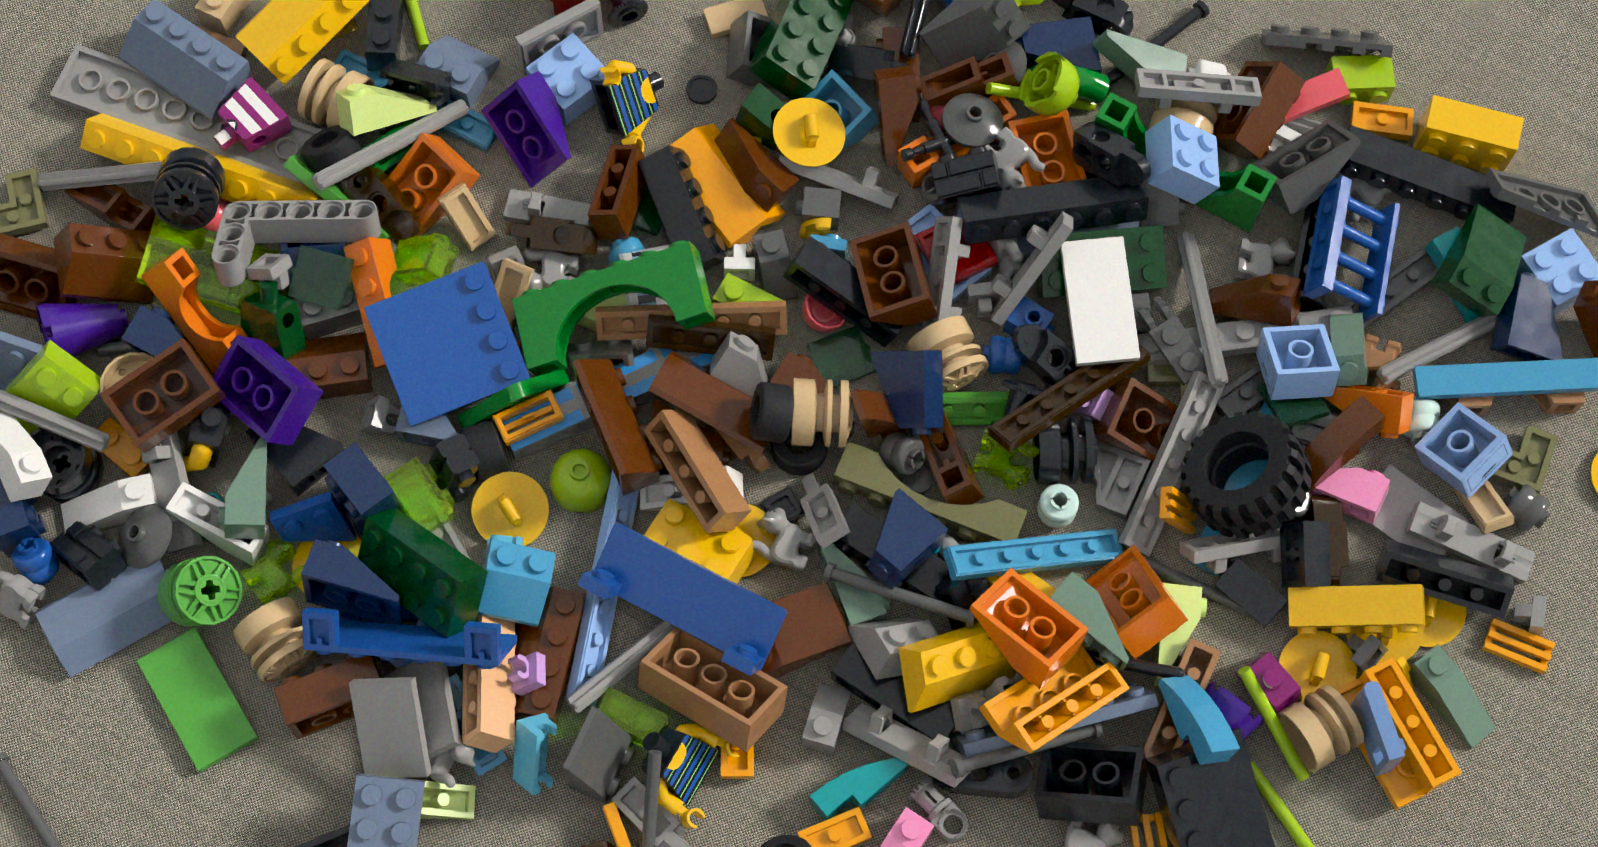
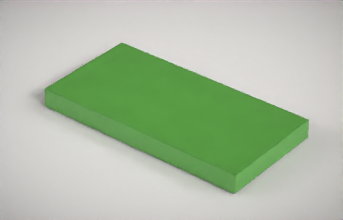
[137,627,259,773]

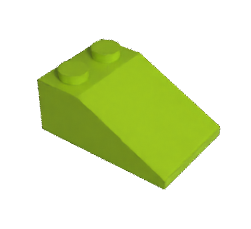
[4,340,101,434]

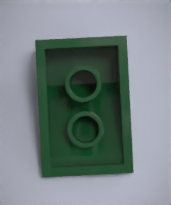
[1431,204,1527,316]

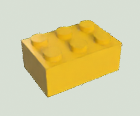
[1413,95,1524,175]
[643,499,753,584]

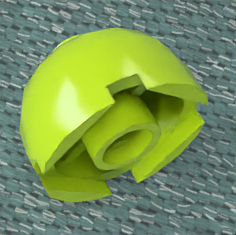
[1019,52,1080,115]
[549,448,612,514]

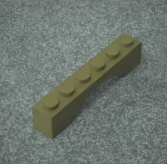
[833,441,1028,543]

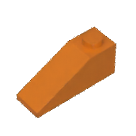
[1324,385,1414,438]

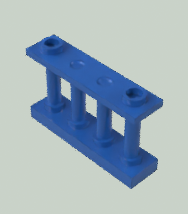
[1303,175,1400,323]

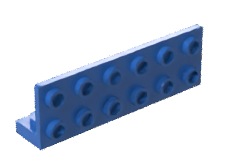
[578,523,788,676]
[302,607,517,669]

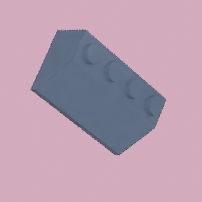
[119,0,252,122]

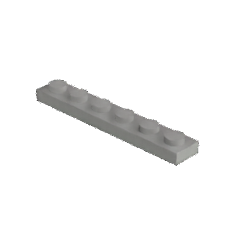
[1118,371,1225,557]

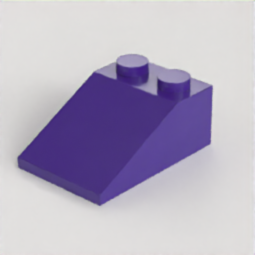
[481,71,571,188]

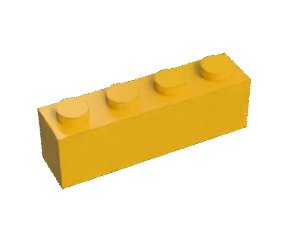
[1288,584,1425,635]

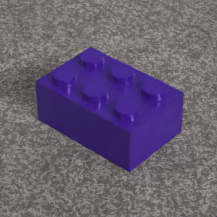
[213,335,324,445]

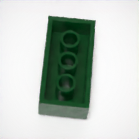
[747,0,854,100]
[1034,225,1168,299]
[358,507,488,638]

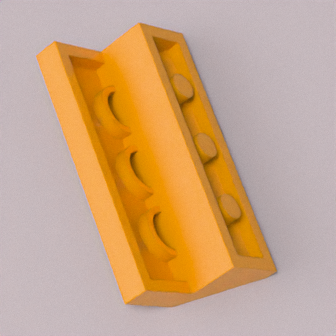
[670,124,786,248]
[979,645,1130,754]
[1336,657,1462,811]

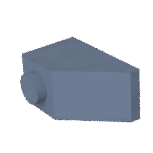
[395,405,457,447]

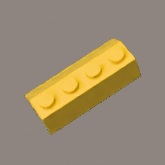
[235,0,370,85]
[898,623,1017,713]

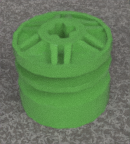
[158,556,242,627]

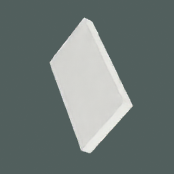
[1060,236,1140,366]

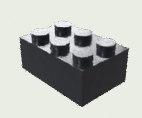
[1034,742,1148,826]

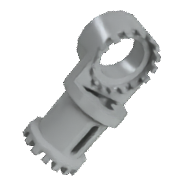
[908,777,968,842]

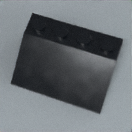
[1145,727,1275,847]

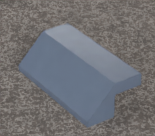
[34,559,172,678]

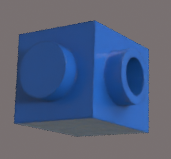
[1004,296,1055,336]

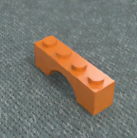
[896,95,1017,189]
[343,237,397,368]
[141,247,248,374]

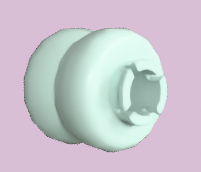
[1403,395,1440,443]
[1037,484,1079,529]

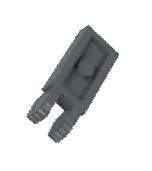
[1137,296,1207,386]

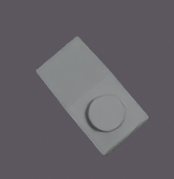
[710,331,769,397]
[801,683,851,755]

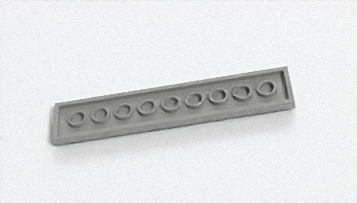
[50,44,341,186]

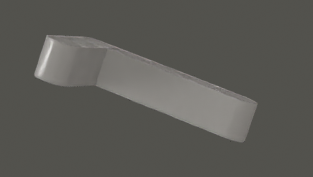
[211,200,382,287]

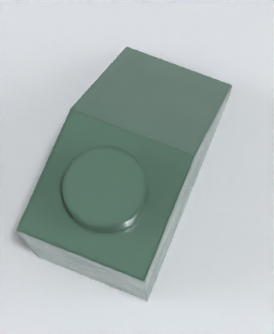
[1330,313,1368,387]

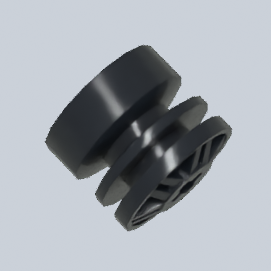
[151,147,226,230]
[1032,417,1097,485]
[29,427,104,503]

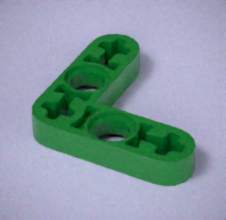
[457,369,571,429]

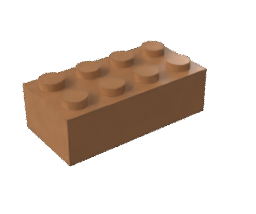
[637,627,788,752]

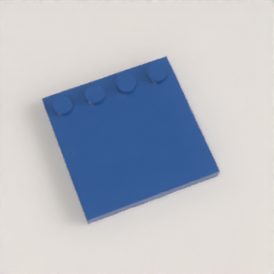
[364,261,530,427]

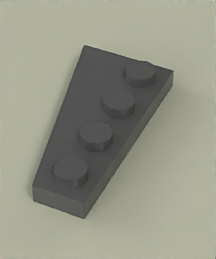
[1483,168,1598,238]

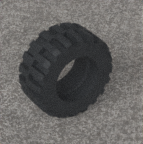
[1180,411,1312,539]

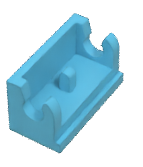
[513,713,557,796]

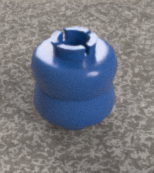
[982,335,1026,375]
[11,537,59,585]

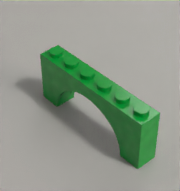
[1094,92,1277,233]
[512,241,716,376]

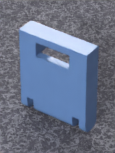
[1351,681,1406,776]

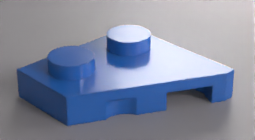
[270,491,356,542]

